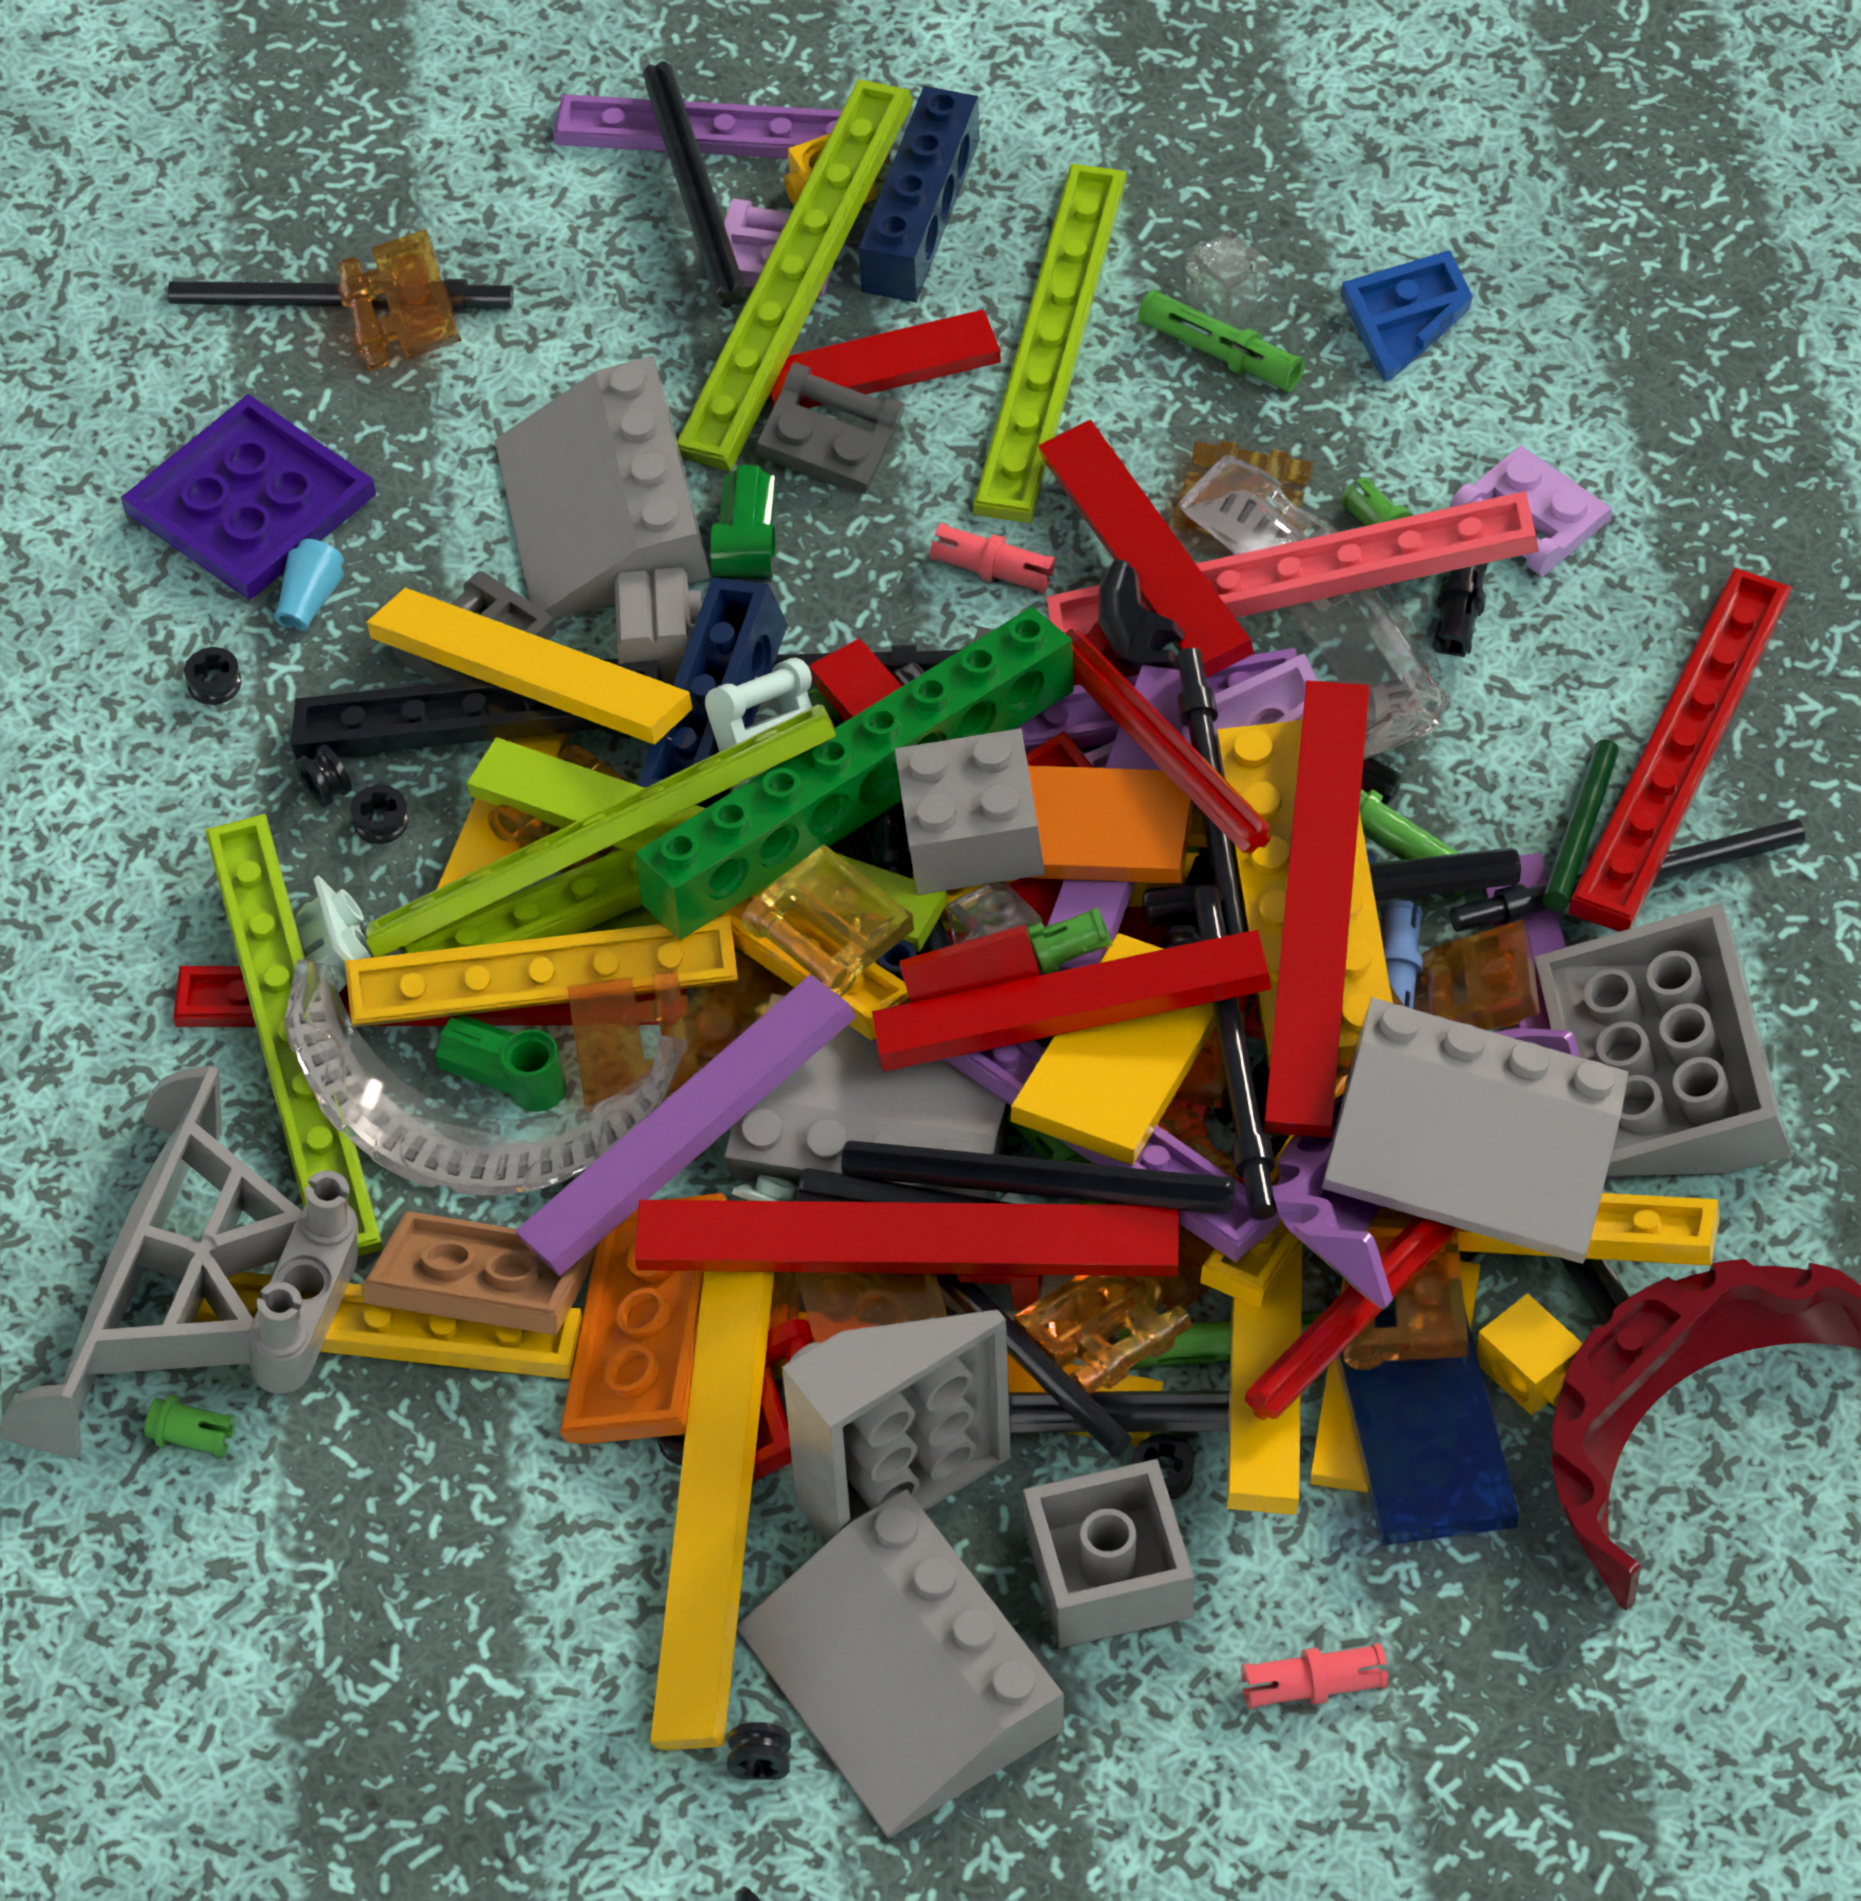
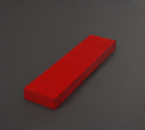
[768,309,1001,409]

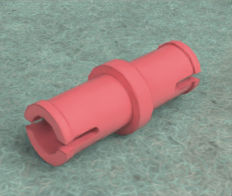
[929,523,1056,594]
[1241,1643,1388,1709]

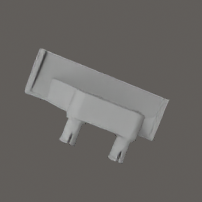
[0,1066,358,1459]

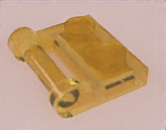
[741,844,914,997]

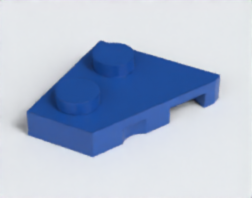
[1340,250,1473,382]

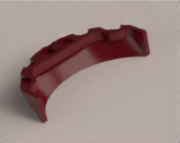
[1551,1259,1861,1610]

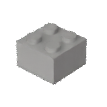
[895,728,1045,895]
[1023,1459,1194,1649]

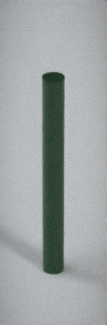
[1543,739,1619,912]

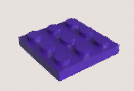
[121,394,376,601]

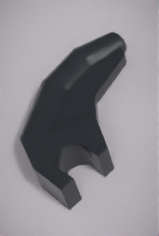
[1098,560,1185,671]

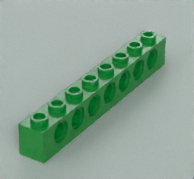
[635,606,1074,940]

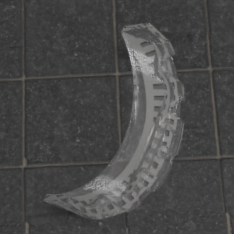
[1179,455,1450,759]
[284,959,688,1196]

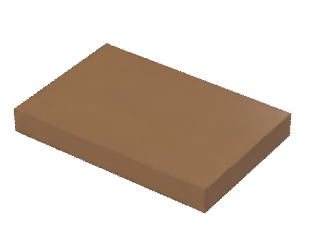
[363,1211,595,1335]

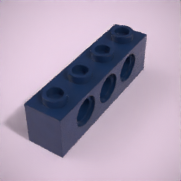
[859,86,980,303]
[637,577,788,808]

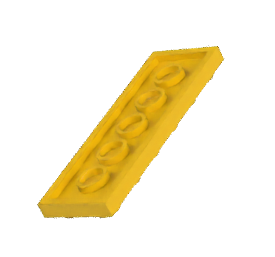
[1217,720,1393,1068]

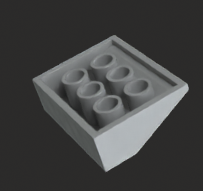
[495,356,711,618]
[1534,903,1792,1176]
[725,994,1011,1200]
[1322,997,1629,1264]
[782,1310,1011,1543]
[736,1489,1064,1839]

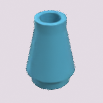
[274,539,344,632]

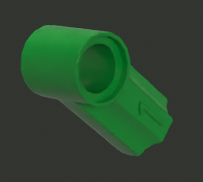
[710,465,776,578]
[435,1015,567,1112]

